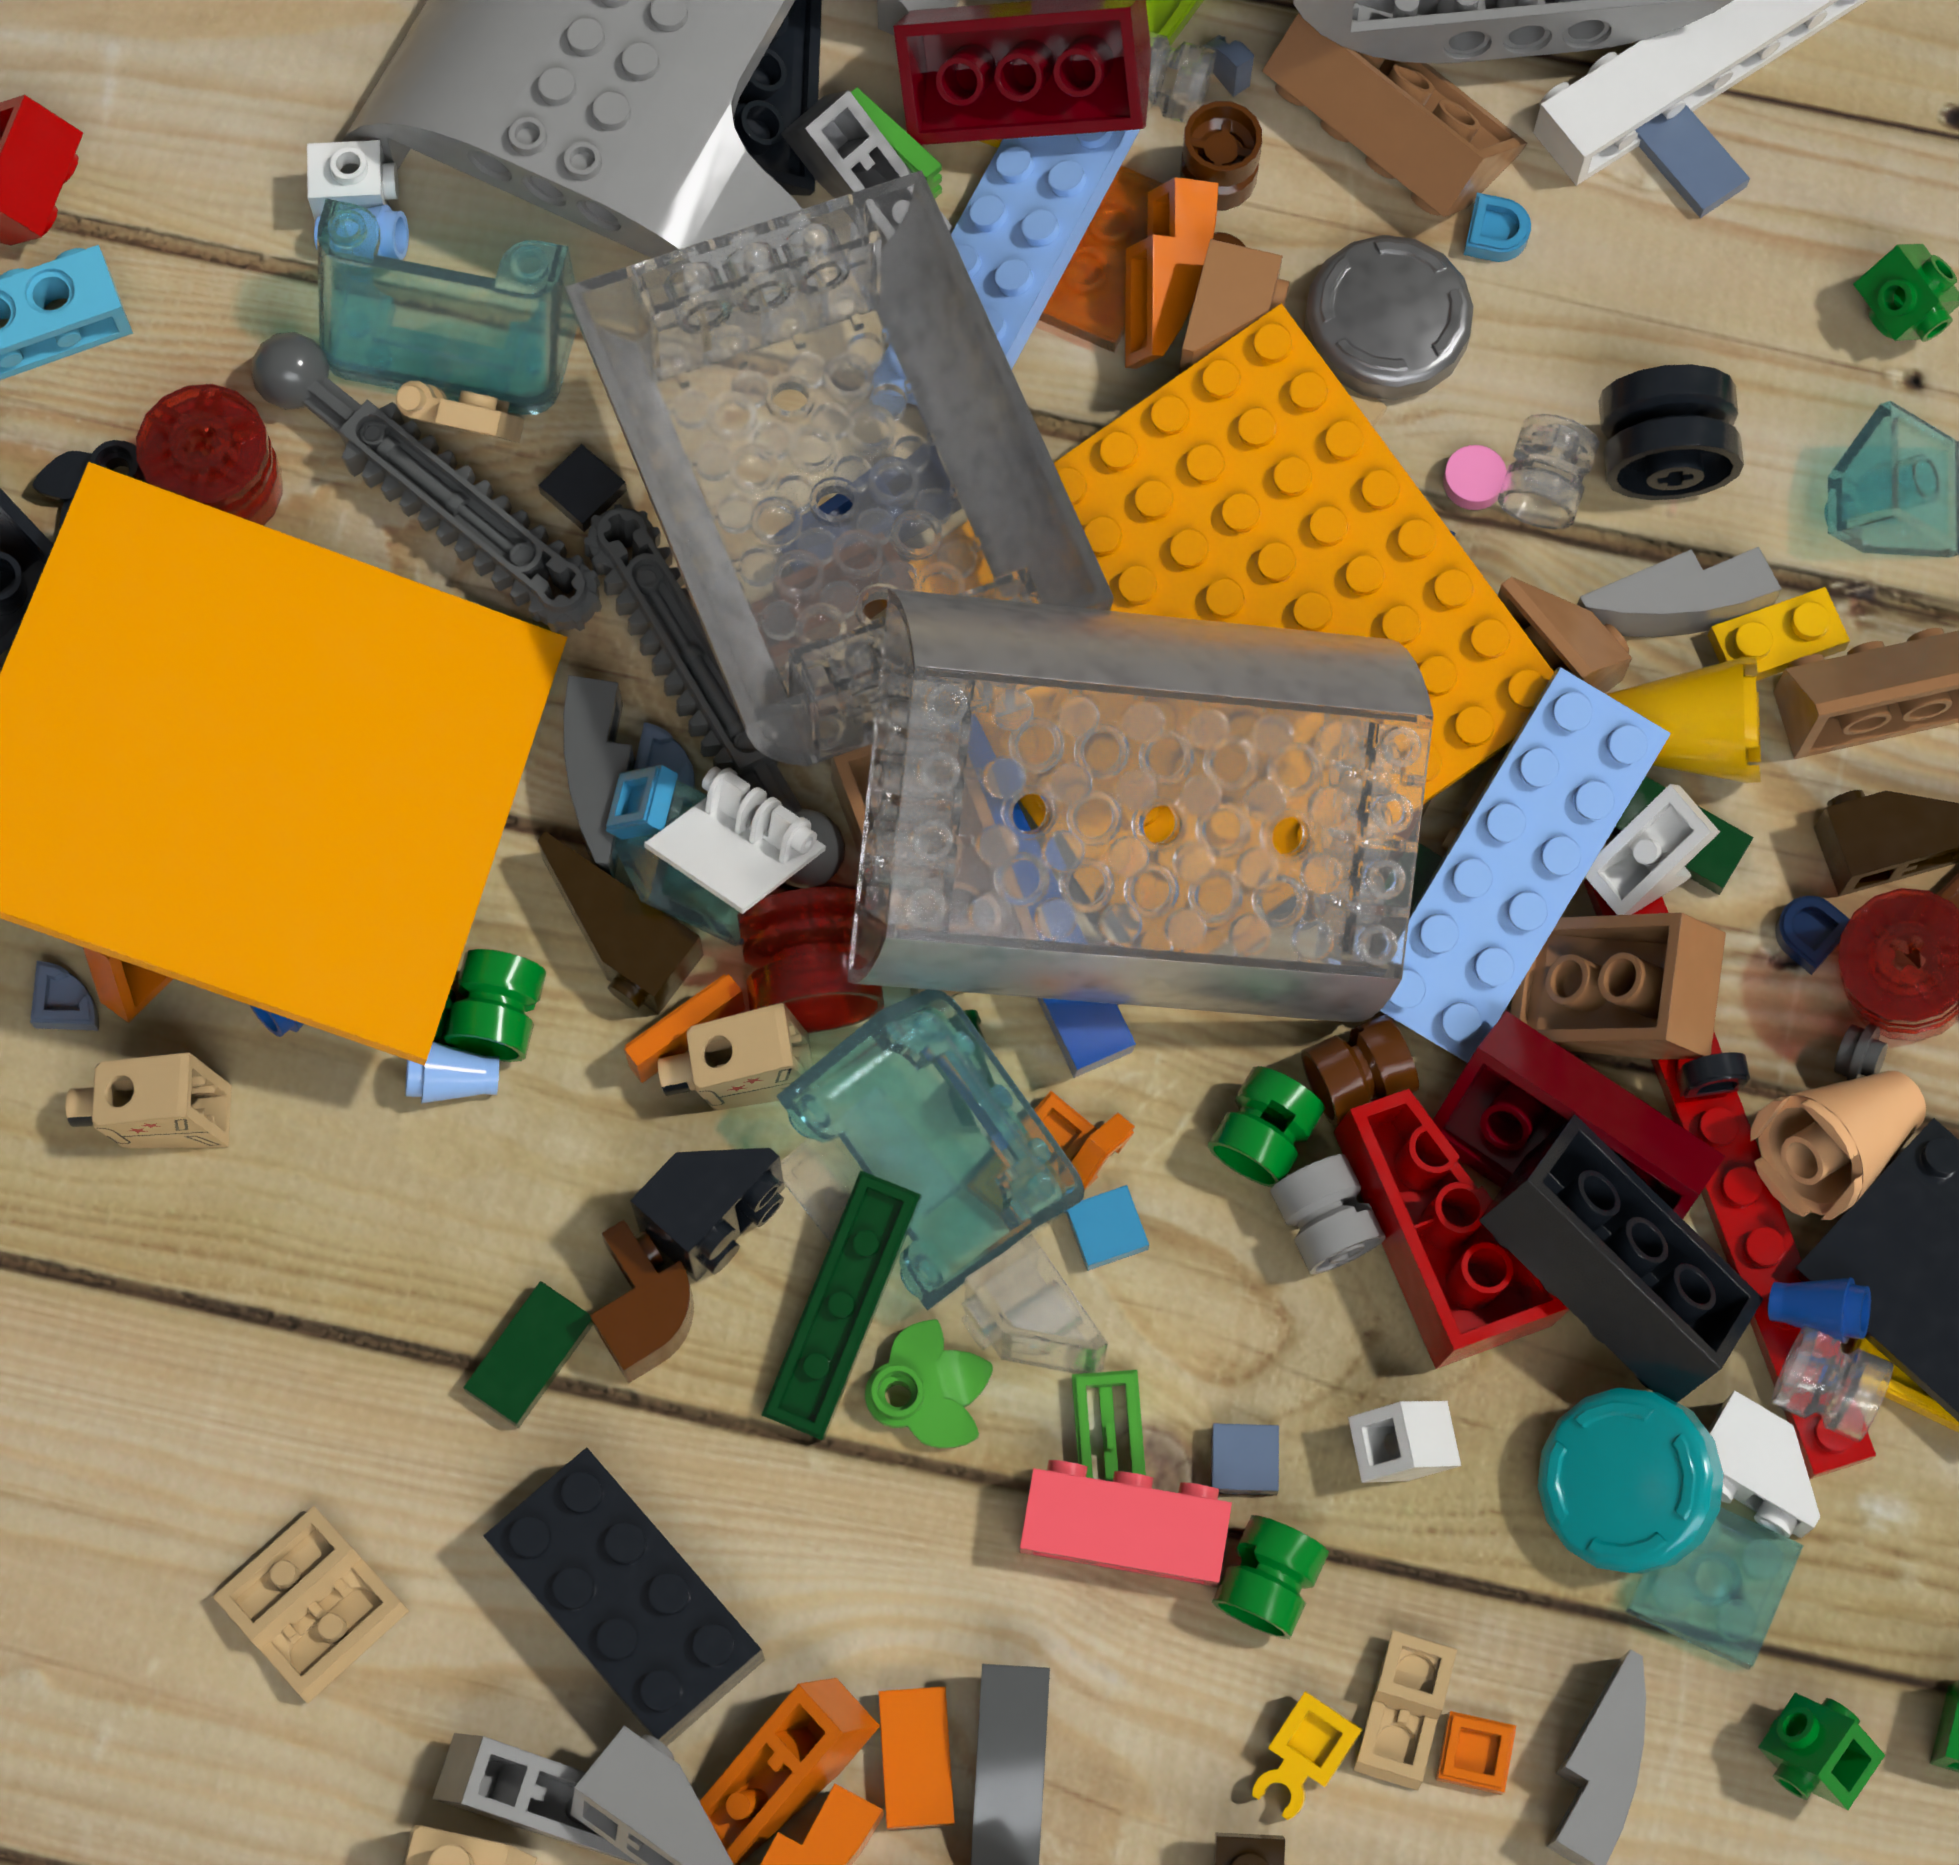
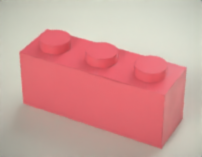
[1020,1460,1232,1587]

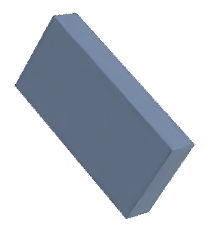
[1636,105,1750,218]

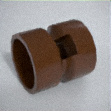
[1180,101,1262,211]
[1301,1014,1419,1126]

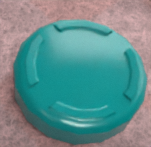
[1537,1388,1724,1574]

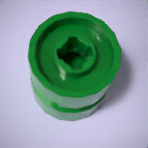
[444,949,546,1062]
[1207,1066,1325,1188]
[1212,1515,1329,1640]

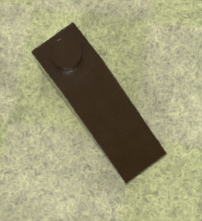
[1814,790,1959,896]
[538,831,704,1015]

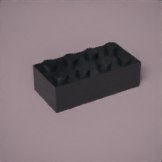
[1479,1114,1763,1402]
[483,1447,765,1747]

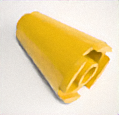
[1607,657,1761,783]

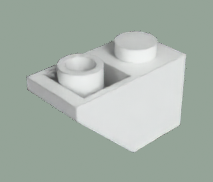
[1707,1390,1820,1538]

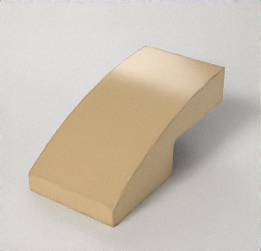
[1353,1630,1457,1791]

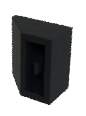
[630,1148,785,1282]

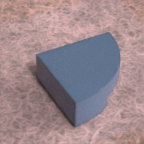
[1197,35,1254,97]
[634,722,695,799]
[30,961,99,1031]

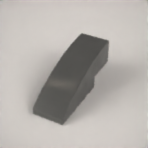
[563,675,635,877]
[971,1664,1050,1865]

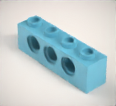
[0,245,133,380]

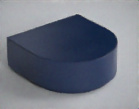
[1775,896,1856,975]

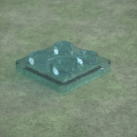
[1625,1507,1804,1670]

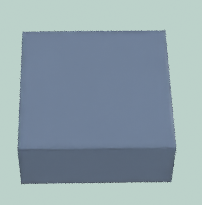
[1211,1423,1279,1495]

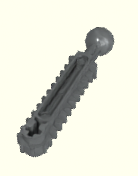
[251,332,602,633]
[584,504,845,889]

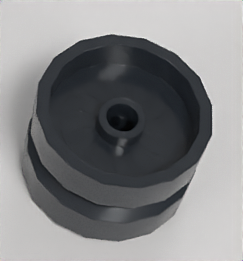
[1598,364,1744,500]

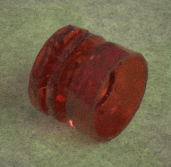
[136,384,283,526]
[737,887,884,1033]
[1838,888,1959,1042]

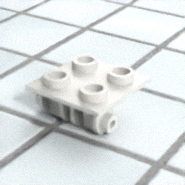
[644,767,826,914]

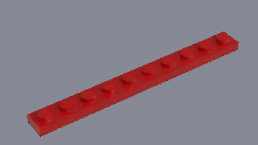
[1584,878,1876,1480]

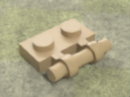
[396,381,525,443]

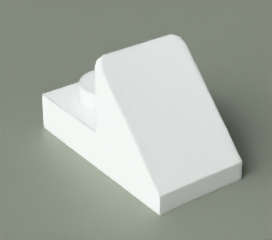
[1585,784,1720,915]

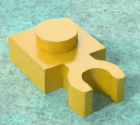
[1252,1691,1363,1820]

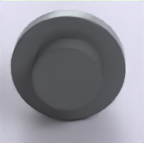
[1834,1024,1888,1080]

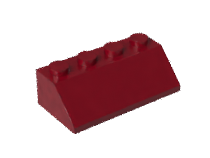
[893,0,1151,145]
[1433,1011,1725,1219]

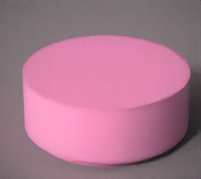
[1443,445,1507,510]

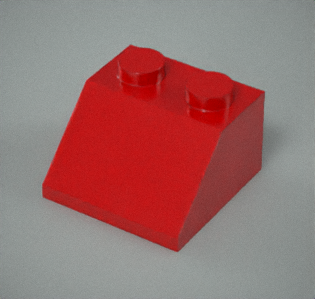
[0,95,83,246]

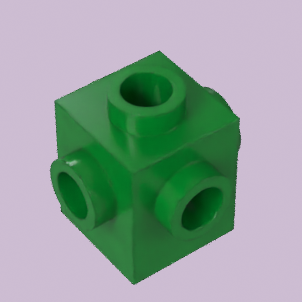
[1853,244,1959,342]
[1758,1692,1885,1810]

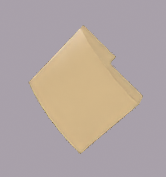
[213,1506,409,1703]

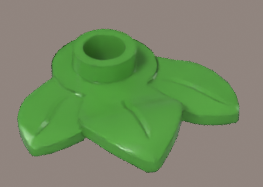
[865,1319,993,1449]

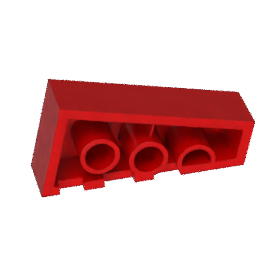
[1334,1089,1569,1369]

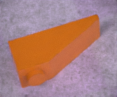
[700,1678,880,1865]

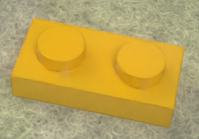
[1707,587,1850,681]

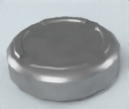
[1304,235,1474,400]

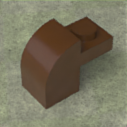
[590,1220,694,1383]

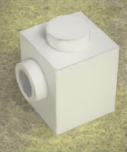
[307,140,399,221]
[1348,1401,1461,1483]

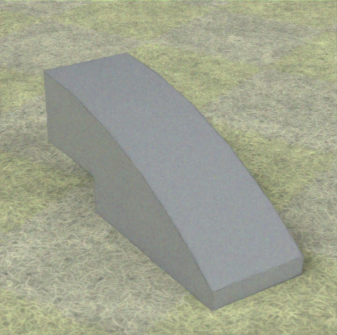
[1577,547,1781,637]
[1547,1649,1646,1865]

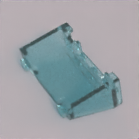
[317,199,581,415]
[776,989,1084,1311]

